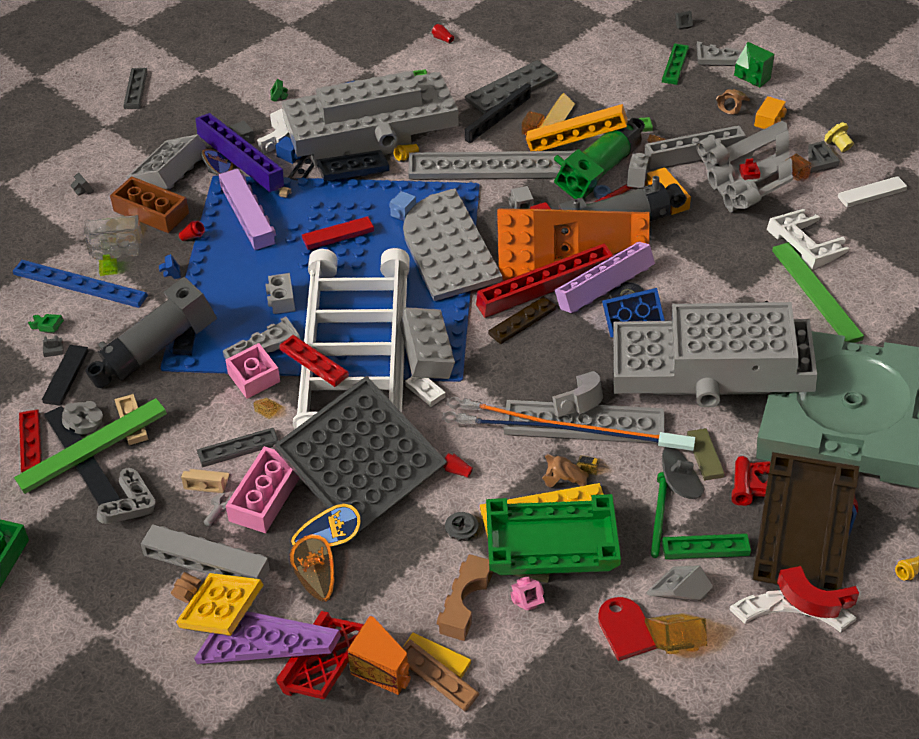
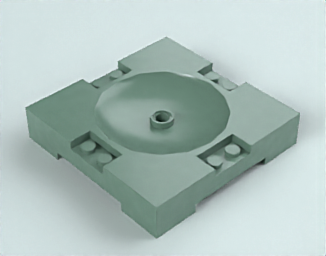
[756,331,919,488]

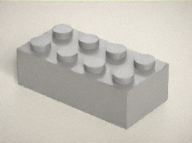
[400,307,455,379]

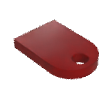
[598,597,660,661]

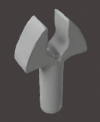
[204,493,231,526]

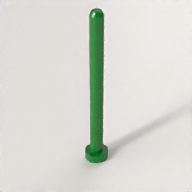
[651,472,668,558]

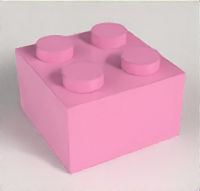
[225,343,280,399]

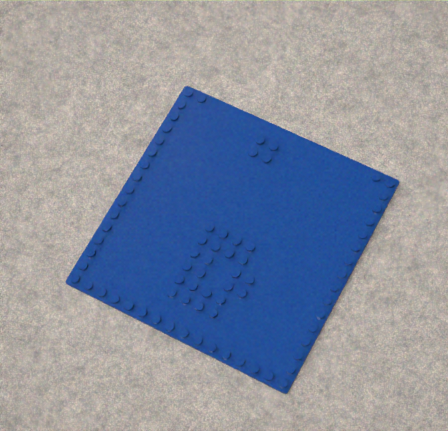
[160,176,480,382]

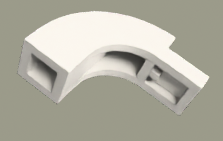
[257,109,290,154]

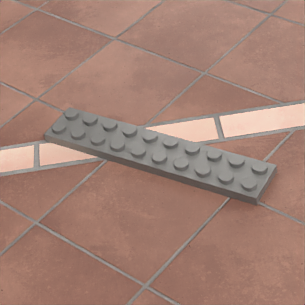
[408,151,575,179]

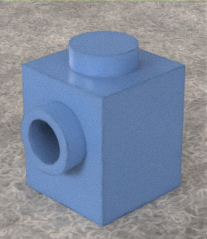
[389,191,416,221]

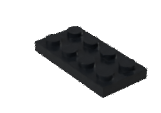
[316,150,390,181]

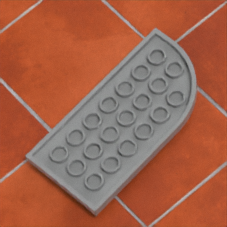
[403,188,503,301]

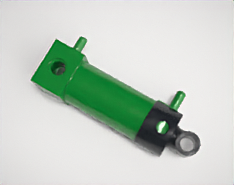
[554,118,645,200]

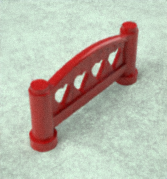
[731,456,858,513]

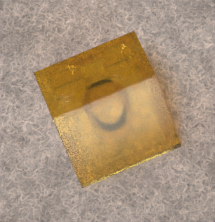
[645,613,708,654]

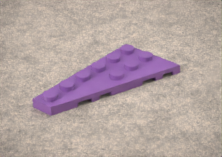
[194,611,341,664]

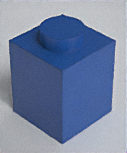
[275,136,302,164]

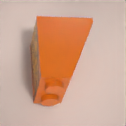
[348,616,411,695]

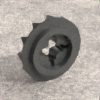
[445,512,478,541]

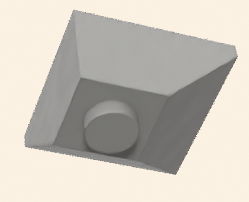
[646,565,713,601]

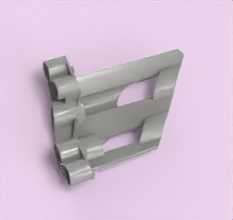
[696,121,793,212]

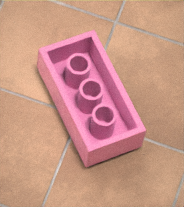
[226,446,300,533]

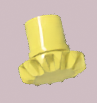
[824,122,854,152]

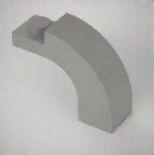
[552,371,603,417]

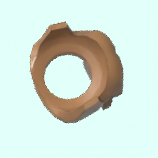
[716,89,750,114]
[542,454,589,488]

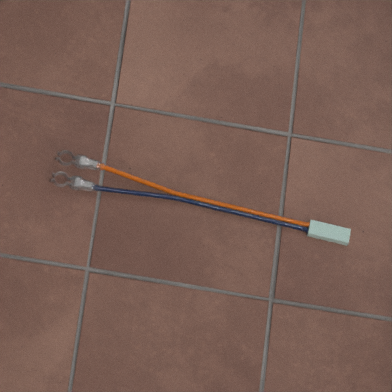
[442,397,695,451]

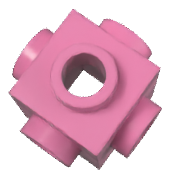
[511,577,545,610]

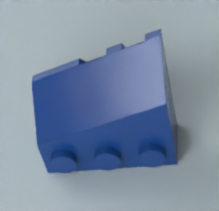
[602,288,665,337]

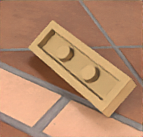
[114,394,148,445]

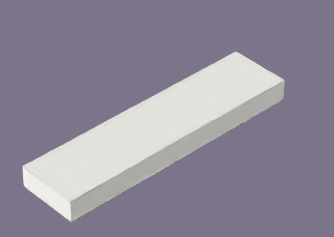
[838,176,907,207]

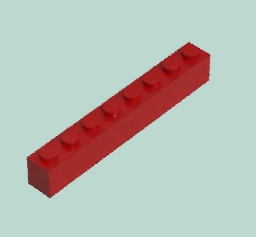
[476,243,613,318]

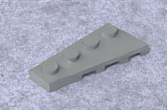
[223,316,300,359]

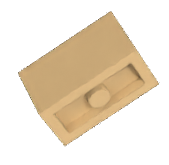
[181,469,230,493]

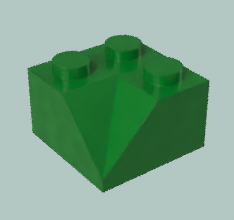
[734,42,775,88]

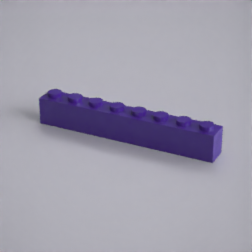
[196,113,284,192]

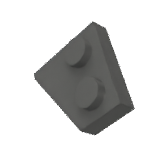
[808,141,840,173]

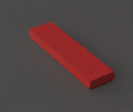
[302,216,374,250]
[279,335,349,387]
[19,409,42,473]

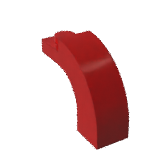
[777,566,859,618]

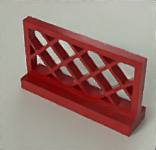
[276,611,364,700]

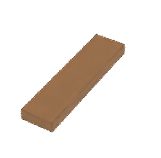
[403,639,480,712]

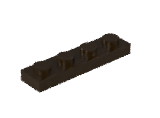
[488,296,556,344]

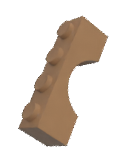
[437,554,493,641]

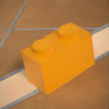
[754,96,787,129]

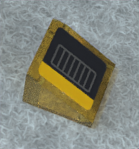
[577,455,600,475]

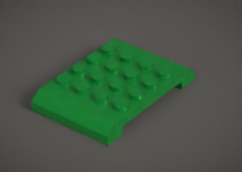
[486,494,621,575]

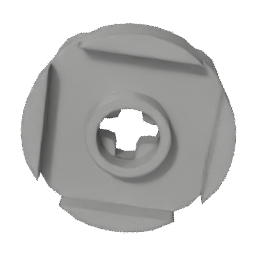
[62,401,103,434]

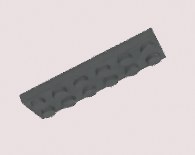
[465,60,558,114]

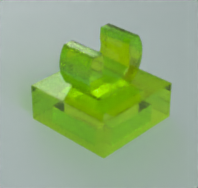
[99,254,118,276]

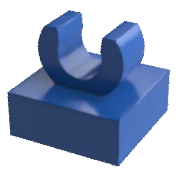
[159,254,181,279]

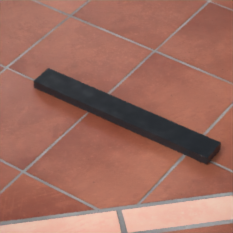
[44,406,127,511]

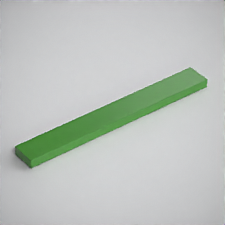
[772,242,864,343]
[14,398,167,494]

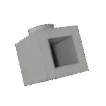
[509,186,534,209]

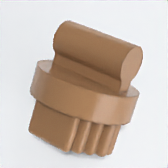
[171,572,201,603]

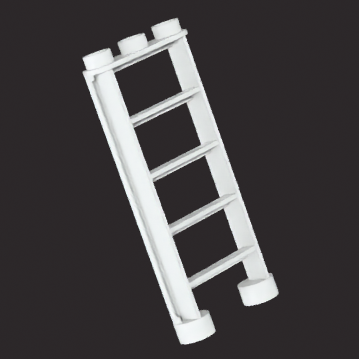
[293,248,410,429]

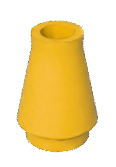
[394,144,419,161]
[895,556,919,581]

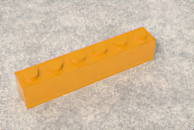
[526,104,627,151]

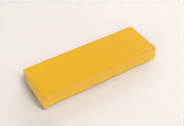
[402,632,471,678]

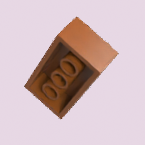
[110,176,189,233]

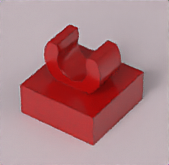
[739,158,761,180]

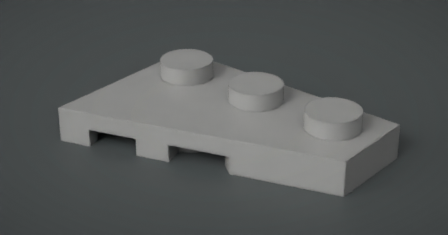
[696,41,742,65]

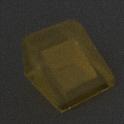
[253,398,282,419]

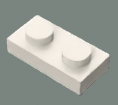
[405,377,445,407]

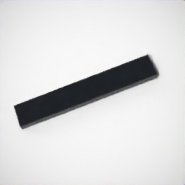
[465,83,531,143]

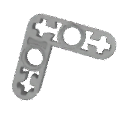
[96,468,155,524]

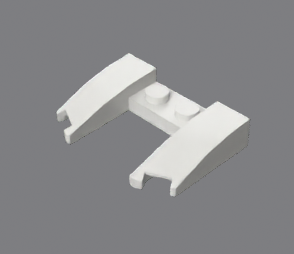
[767,209,849,270]

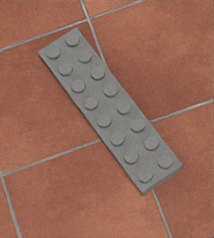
[504,400,664,443]

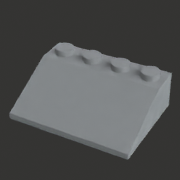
[127,134,207,190]

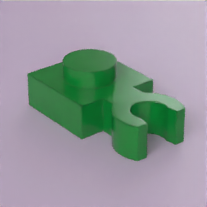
[28,314,64,332]

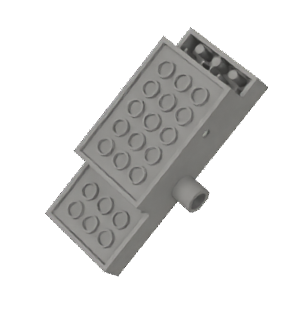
[281,71,458,169]
[613,302,817,407]

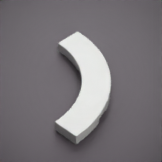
[729,590,856,633]

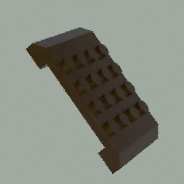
[752,452,860,591]

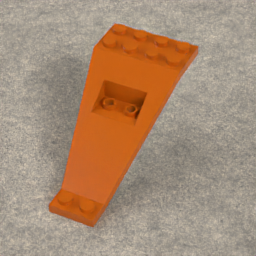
[497,209,650,281]

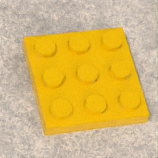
[176,573,264,636]

